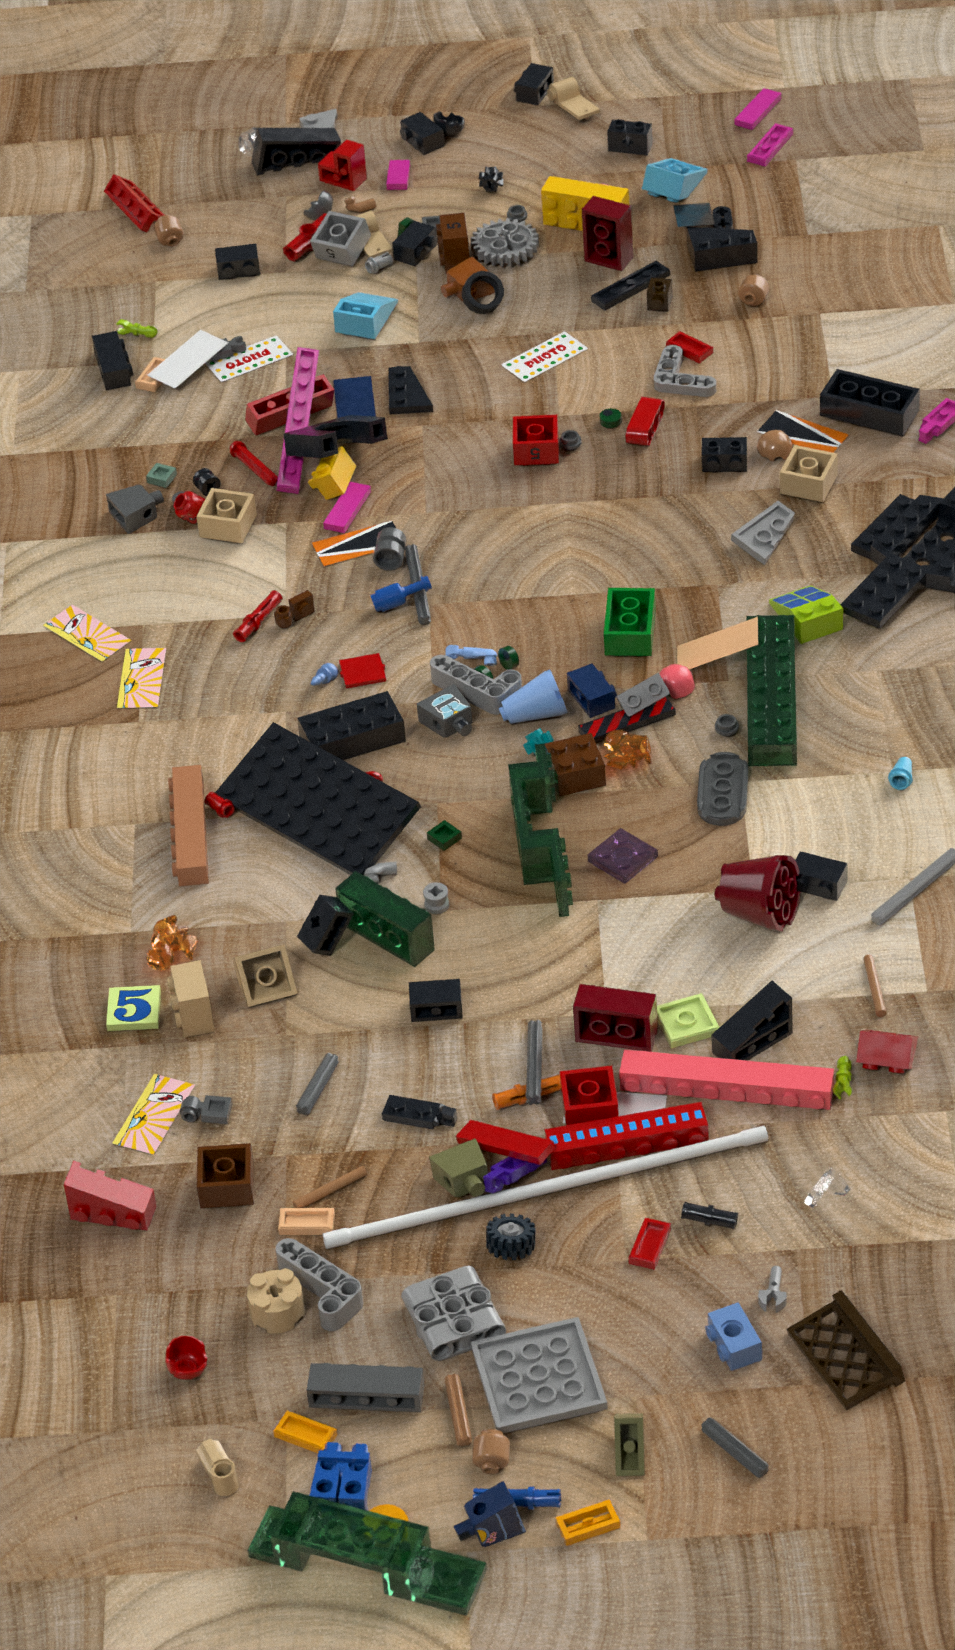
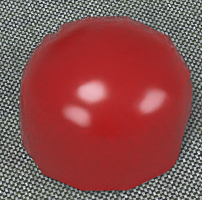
[165,1335,208,1380]

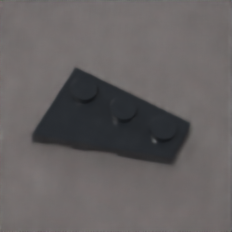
[388,366,433,415]

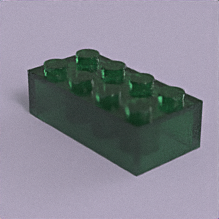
[335,871,435,967]

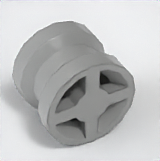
[423,882,449,914]

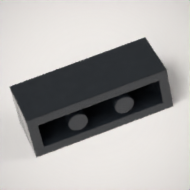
[92,331,134,391]

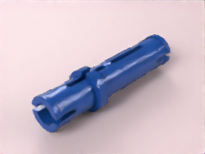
[473,1486,561,1510]

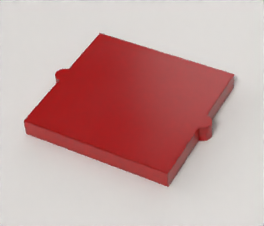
[339,653,387,689]

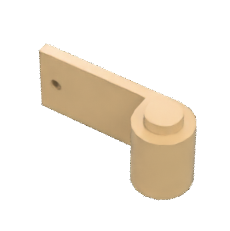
[547,76,600,120]
[356,210,393,258]

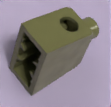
[429,1139,488,1197]

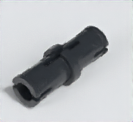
[681,1202,738,1230]

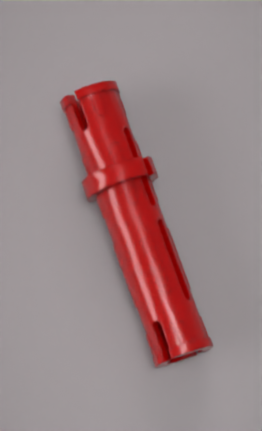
[233,590,283,642]

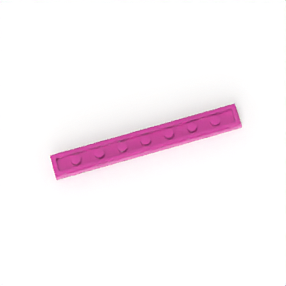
[276,347,319,494]

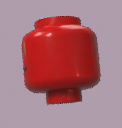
[174,491,205,524]

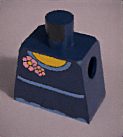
[453,1481,526,1547]

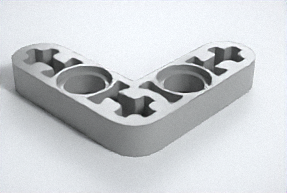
[654,345,716,397]

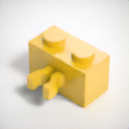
[308,446,356,500]

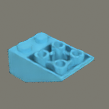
[333,292,398,339]

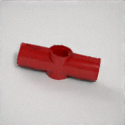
[283,213,327,262]

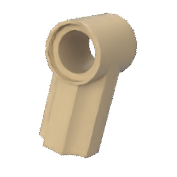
[196,1438,239,1496]

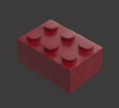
[581,196,633,271]
[573,984,658,1052]

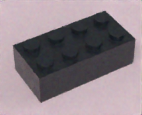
[820,369,920,436]
[297,691,406,760]

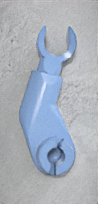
[445,645,497,666]

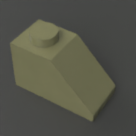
[614,1413,645,1476]

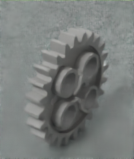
[471,218,539,267]

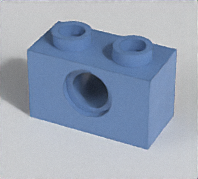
[705,1302,762,1371]

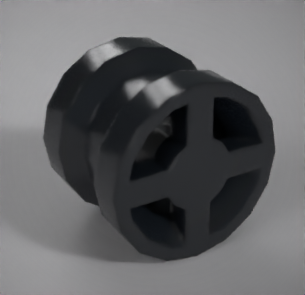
[193,468,221,496]

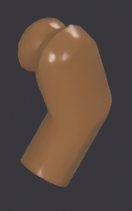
[344,197,376,213]

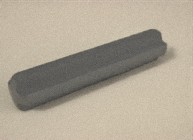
[296,1053,339,1115]
[701,1417,769,1478]

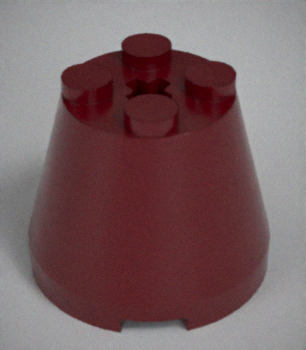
[714,855,800,932]

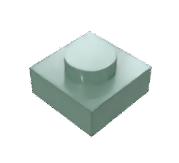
[146,463,177,488]

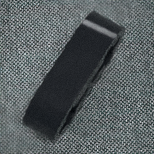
[712,206,733,229]

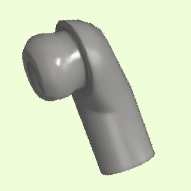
[364,862,397,884]

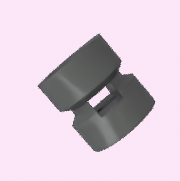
[373,527,407,571]

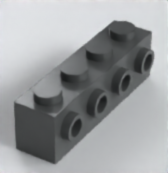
[306,1363,425,1412]

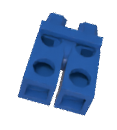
[309,1442,372,1518]

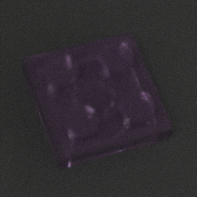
[587,828,658,884]

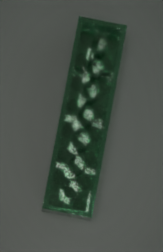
[746,615,797,766]

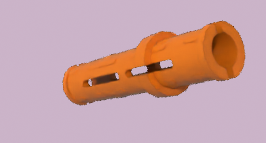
[492,1074,561,1110]

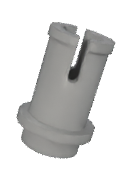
[365,252,393,274]

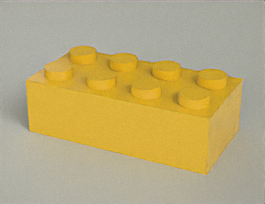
[541,176,629,231]

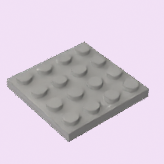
[470,1317,608,1434]

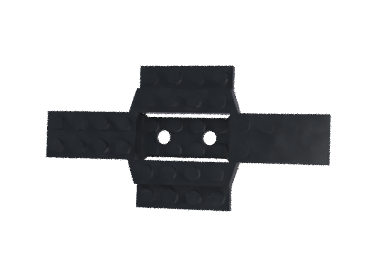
[840,487,955,628]

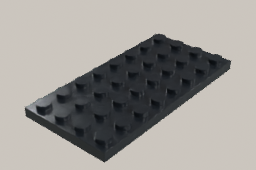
[215,722,421,881]

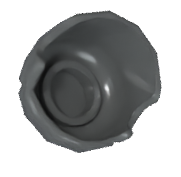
[303,190,333,221]

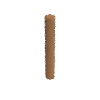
[863,955,887,1017]
[293,1166,367,1208]

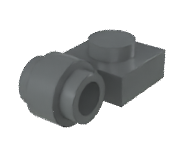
[180,1095,232,1124]

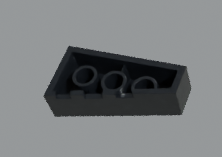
[251,127,341,176]

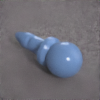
[311,663,338,686]

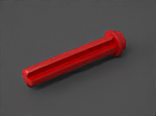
[229,441,278,487]

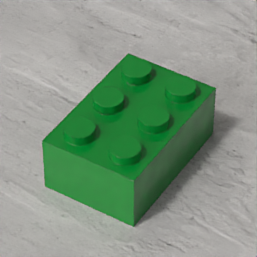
[603,588,656,656]

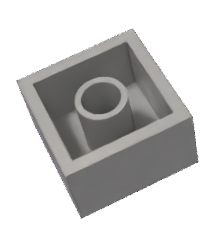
[310,211,371,266]

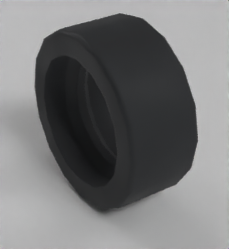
[462,271,504,314]

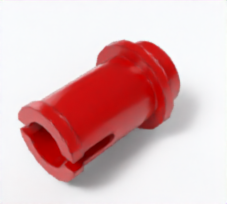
[204,792,234,818]

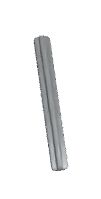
[871,848,955,925]

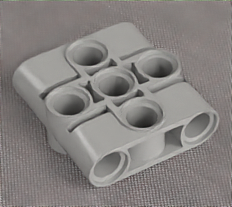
[401,1266,506,1361]

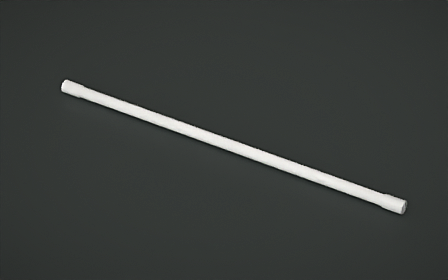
[322,1126,768,1249]

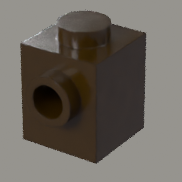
[646,278,673,312]

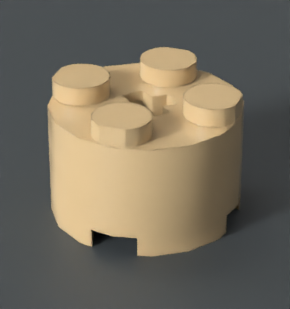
[247,1268,305,1334]

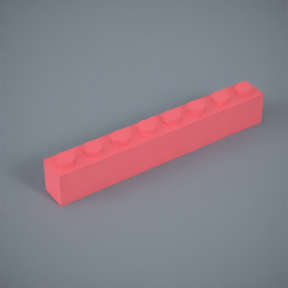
[619,1049,834,1110]

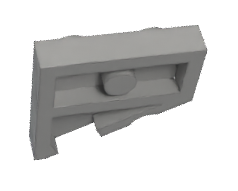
[299,109,337,128]

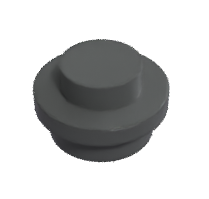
[507,205,528,223]
[559,430,582,450]
[715,714,739,736]

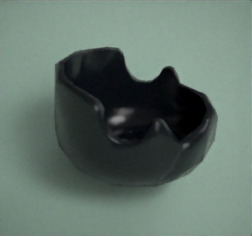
[433,111,465,136]

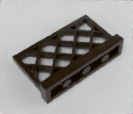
[786,1290,905,1411]

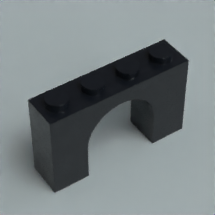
[283,415,388,458]

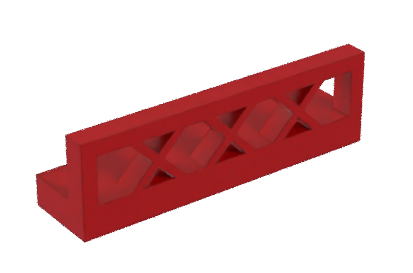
[104,174,164,233]

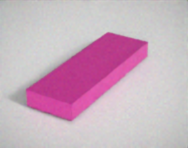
[734,88,782,130]
[747,123,793,167]
[323,482,371,533]

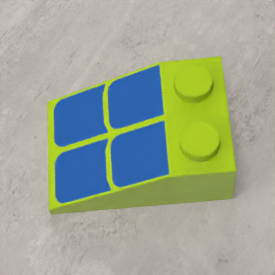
[769,585,843,644]

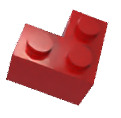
[318,139,367,191]

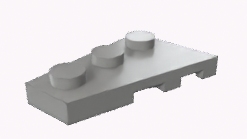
[731,501,795,565]

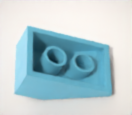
[642,158,708,202]

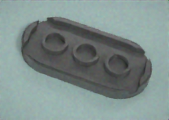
[697,752,749,826]

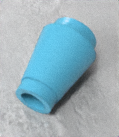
[888,757,913,790]

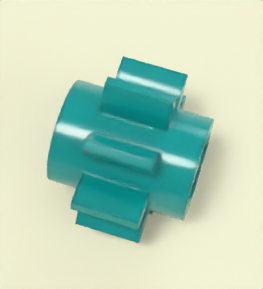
[523,728,554,758]

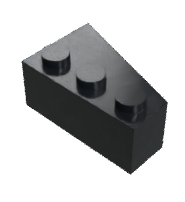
[686,227,758,272]
[711,980,793,1061]

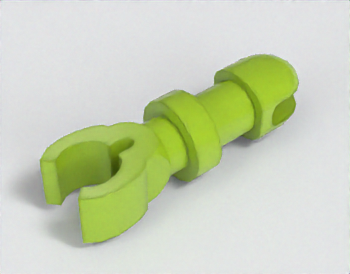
[116,319,158,338]
[833,1056,852,1100]

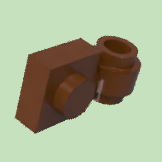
[274,590,315,628]

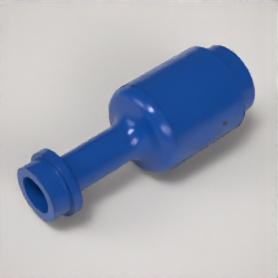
[370,576,432,612]

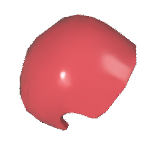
[659,664,695,699]

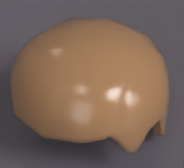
[757,430,793,461]

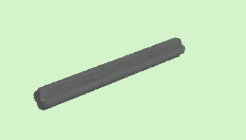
[405,544,431,625]
[526,1019,542,1105]

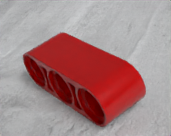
[625,396,665,446]

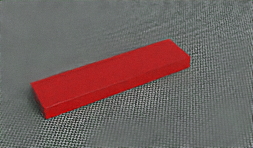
[455,1120,556,1165]

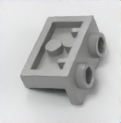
[617,673,670,717]

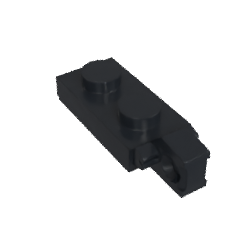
[382,1095,457,1129]

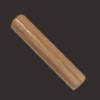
[444,1373,472,1447]

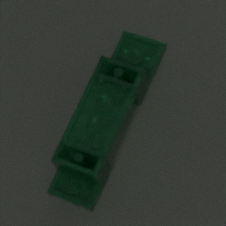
[508,743,573,917]
[247,1491,487,1616]

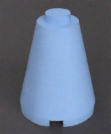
[499,669,568,724]

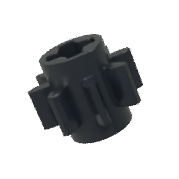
[478,166,504,192]

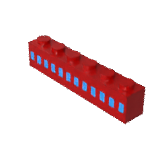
[544,1102,709,1170]

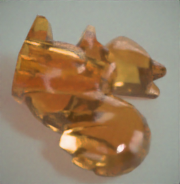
[604,730,652,769]
[146,915,198,970]

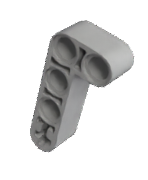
[430,655,522,715]
[276,1238,363,1331]

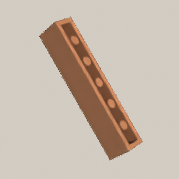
[168,765,209,887]

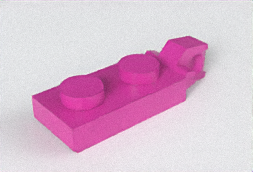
[918,398,955,444]

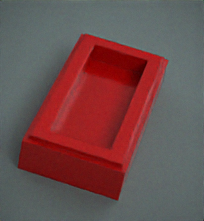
[666,331,713,364]
[628,1218,671,1270]

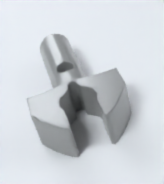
[758,1266,787,1313]

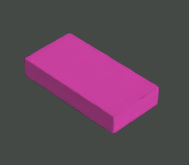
[386,160,410,190]

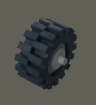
[486,1213,536,1260]

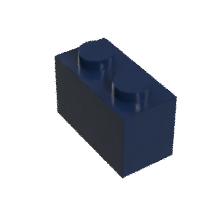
[567,663,617,718]

